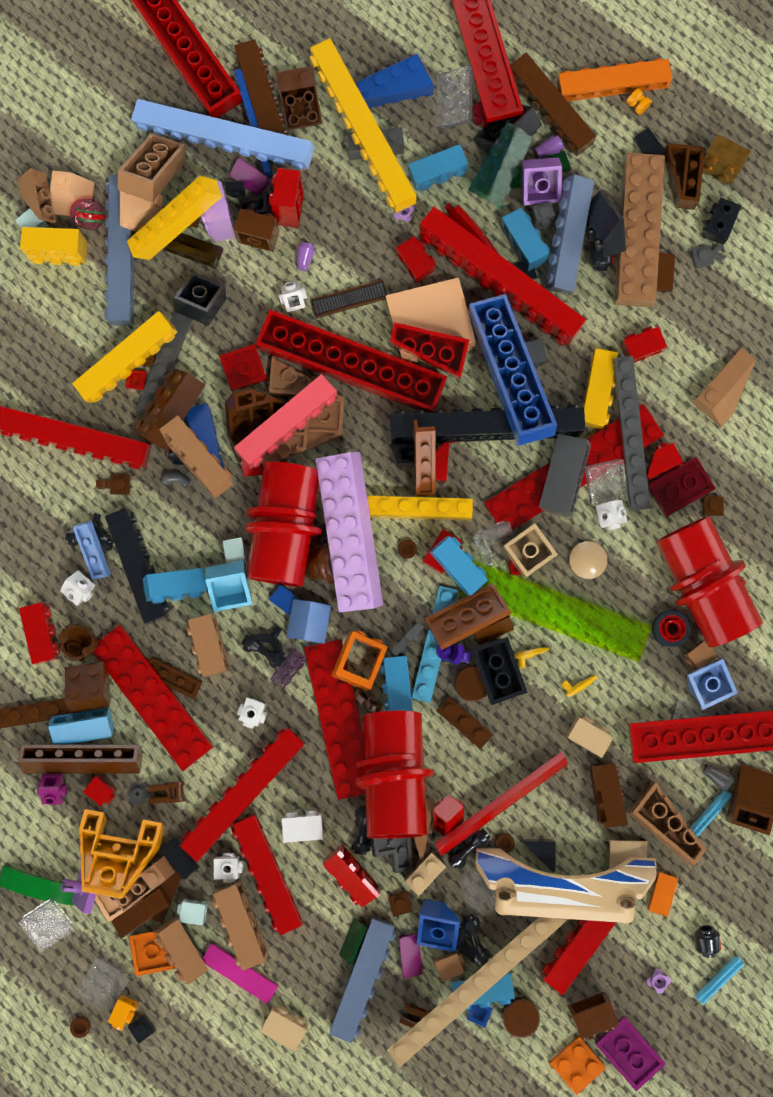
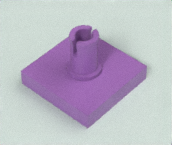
[61,868,96,914]

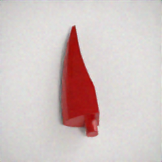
[444,203,500,255]

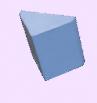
[287,599,331,644]
[687,658,738,710]

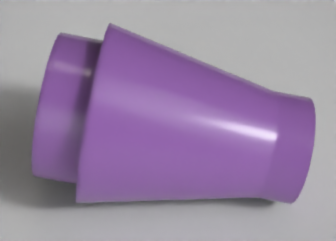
[535,135,564,159]
[297,242,315,272]

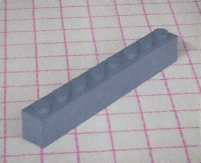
[104,175,134,326]

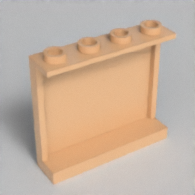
[386,277,476,364]

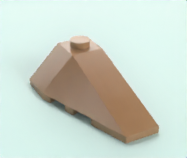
[693,348,756,427]

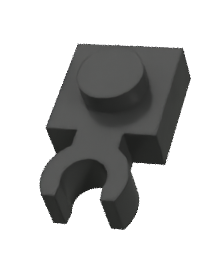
[691,245,727,269]

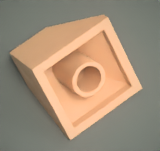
[50,171,95,217]
[120,191,163,232]

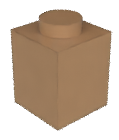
[684,640,718,670]
[434,951,466,982]

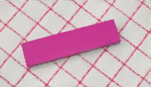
[202,942,279,1004]

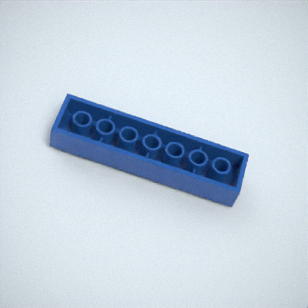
[469,294,557,446]

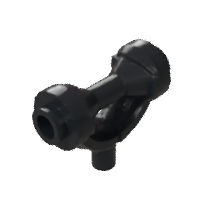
[65,513,114,554]
[241,626,287,669]
[351,805,371,855]
[448,828,491,869]
[456,914,491,965]

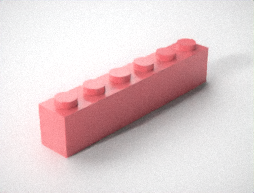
[234,374,337,469]

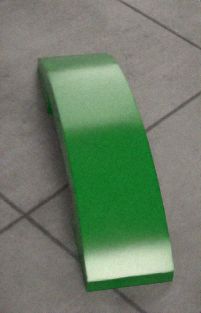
[0,865,74,906]

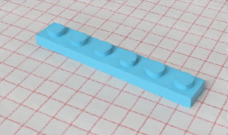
[412,586,458,703]

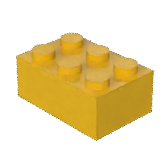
[20,227,88,266]

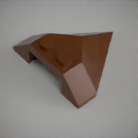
[225,388,287,462]

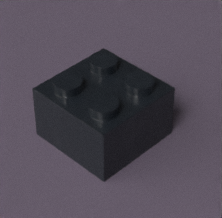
[173,271,226,326]

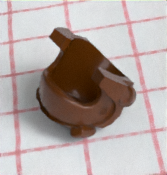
[306,545,334,584]
[58,624,98,662]

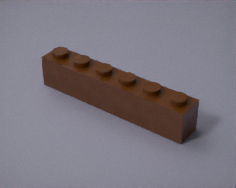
[234,39,289,136]
[510,52,596,157]
[18,745,143,774]

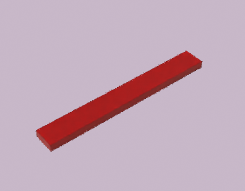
[434,752,568,856]

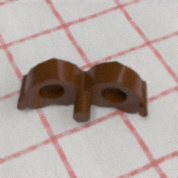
[354,688,383,712]

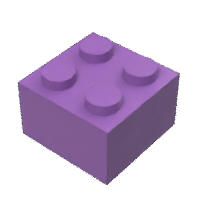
[521,158,562,205]

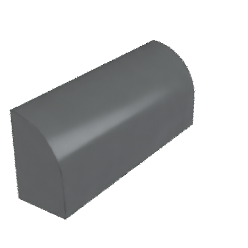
[539,434,591,518]

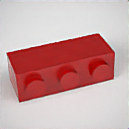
[19,602,61,665]

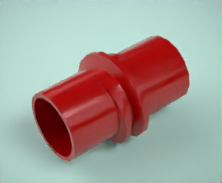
[245,461,322,587]
[656,515,763,648]
[355,710,434,839]

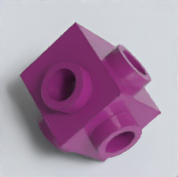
[37,774,68,805]

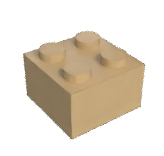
[502,524,558,579]

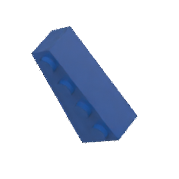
[355,54,434,108]
[184,403,225,469]

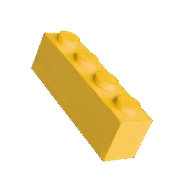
[583,348,618,429]

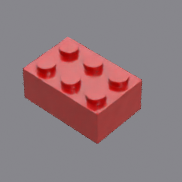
[269,168,304,228]

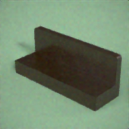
[163,233,224,269]

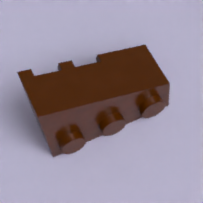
[663,143,705,210]
[589,762,628,828]

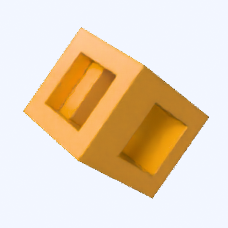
[108,995,140,1030]

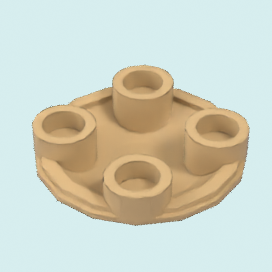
[570,541,607,579]

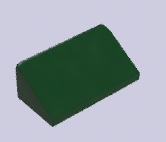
[339,918,367,964]

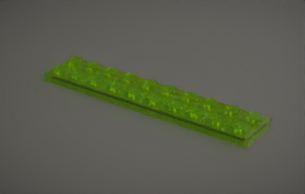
[457,561,652,662]

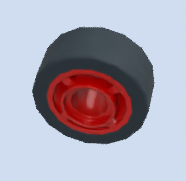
[652,610,691,647]

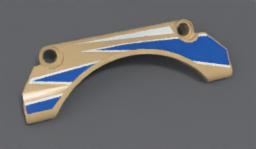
[475,847,656,924]

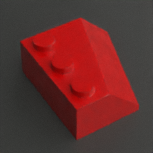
[323,843,380,907]

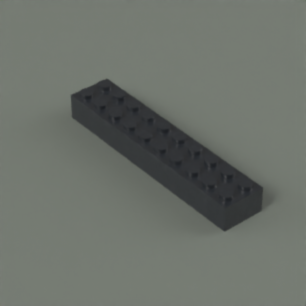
[390,405,585,444]

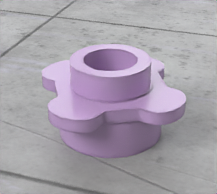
[394,205,414,222]
[647,969,671,994]

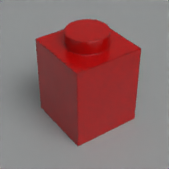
[83,775,117,807]

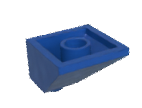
[417,899,460,952]

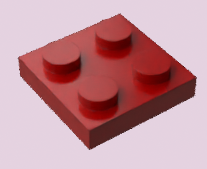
[219,344,267,392]

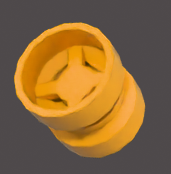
[626,88,652,115]

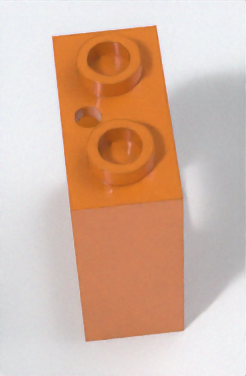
[331,630,388,691]

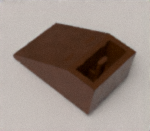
[276,66,323,131]
[725,764,773,836]

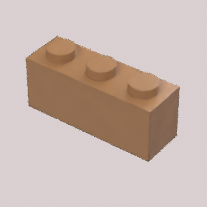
[153,917,208,985]

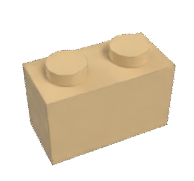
[566,716,614,758]
[404,850,446,896]
[260,1006,308,1052]

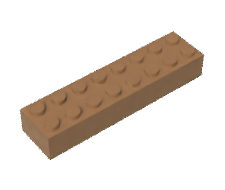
[614,153,665,307]

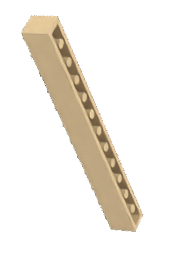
[387,917,568,1067]

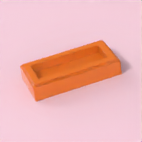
[648,871,679,917]

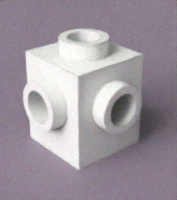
[279,282,307,312]
[596,500,627,530]
[60,571,95,606]
[237,698,267,729]
[214,853,243,883]

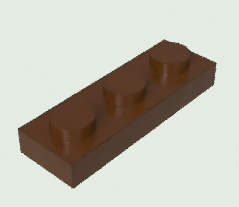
[436,697,493,750]

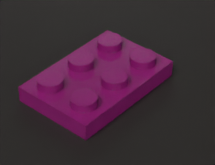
[595,1016,666,1091]

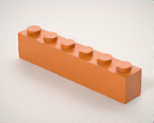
[557,58,672,101]

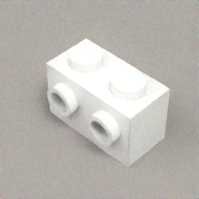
[282,810,324,843]

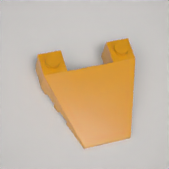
[79,809,164,899]

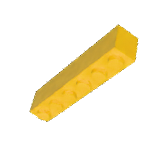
[127,176,223,260]
[72,311,178,403]
[367,496,473,521]

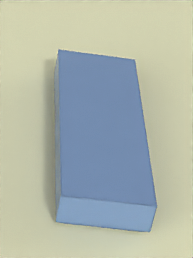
[72,521,111,580]

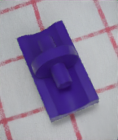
[436,644,471,665]

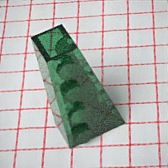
[468,123,532,210]

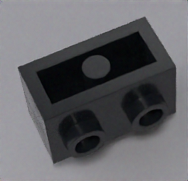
[702,198,741,245]

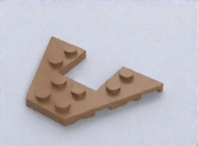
[263,357,345,467]

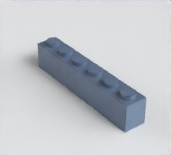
[545,174,594,294]
[329,915,397,1043]

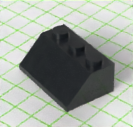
[473,104,542,163]
[585,190,626,258]
[471,637,528,705]

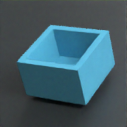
[205,560,252,612]

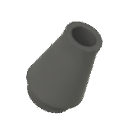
[703,764,734,791]

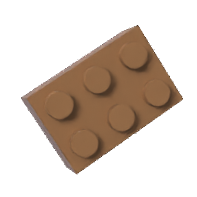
[186,614,231,677]

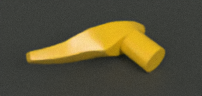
[515,647,550,668]
[561,675,597,697]

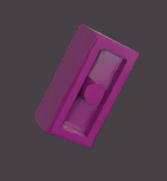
[229,157,270,196]
[399,933,423,979]

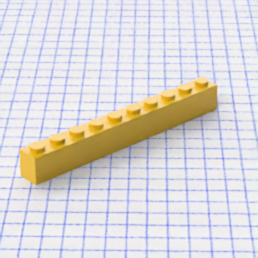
[309,38,416,213]

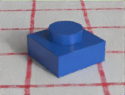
[467,1004,493,1028]

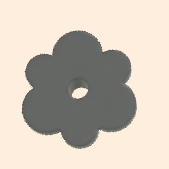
[127,783,150,804]

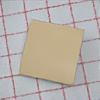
[608,839,648,870]

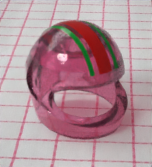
[70,199,105,231]

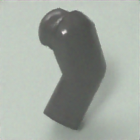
[161,471,191,488]

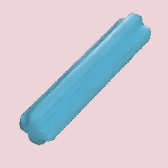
[690,790,732,837]
[696,956,744,1004]

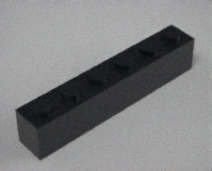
[105,508,170,625]

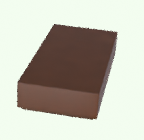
[657,253,675,292]

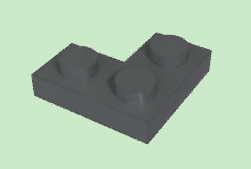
[391,622,424,656]
[371,838,414,873]

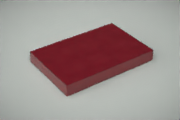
[648,457,716,517]

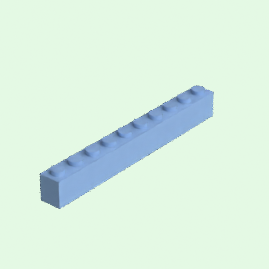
[131,99,315,170]

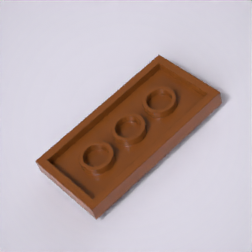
[424,583,511,650]

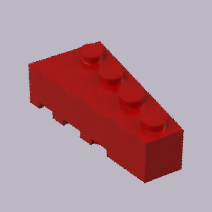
[390,322,470,380]

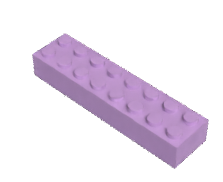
[315,452,383,612]

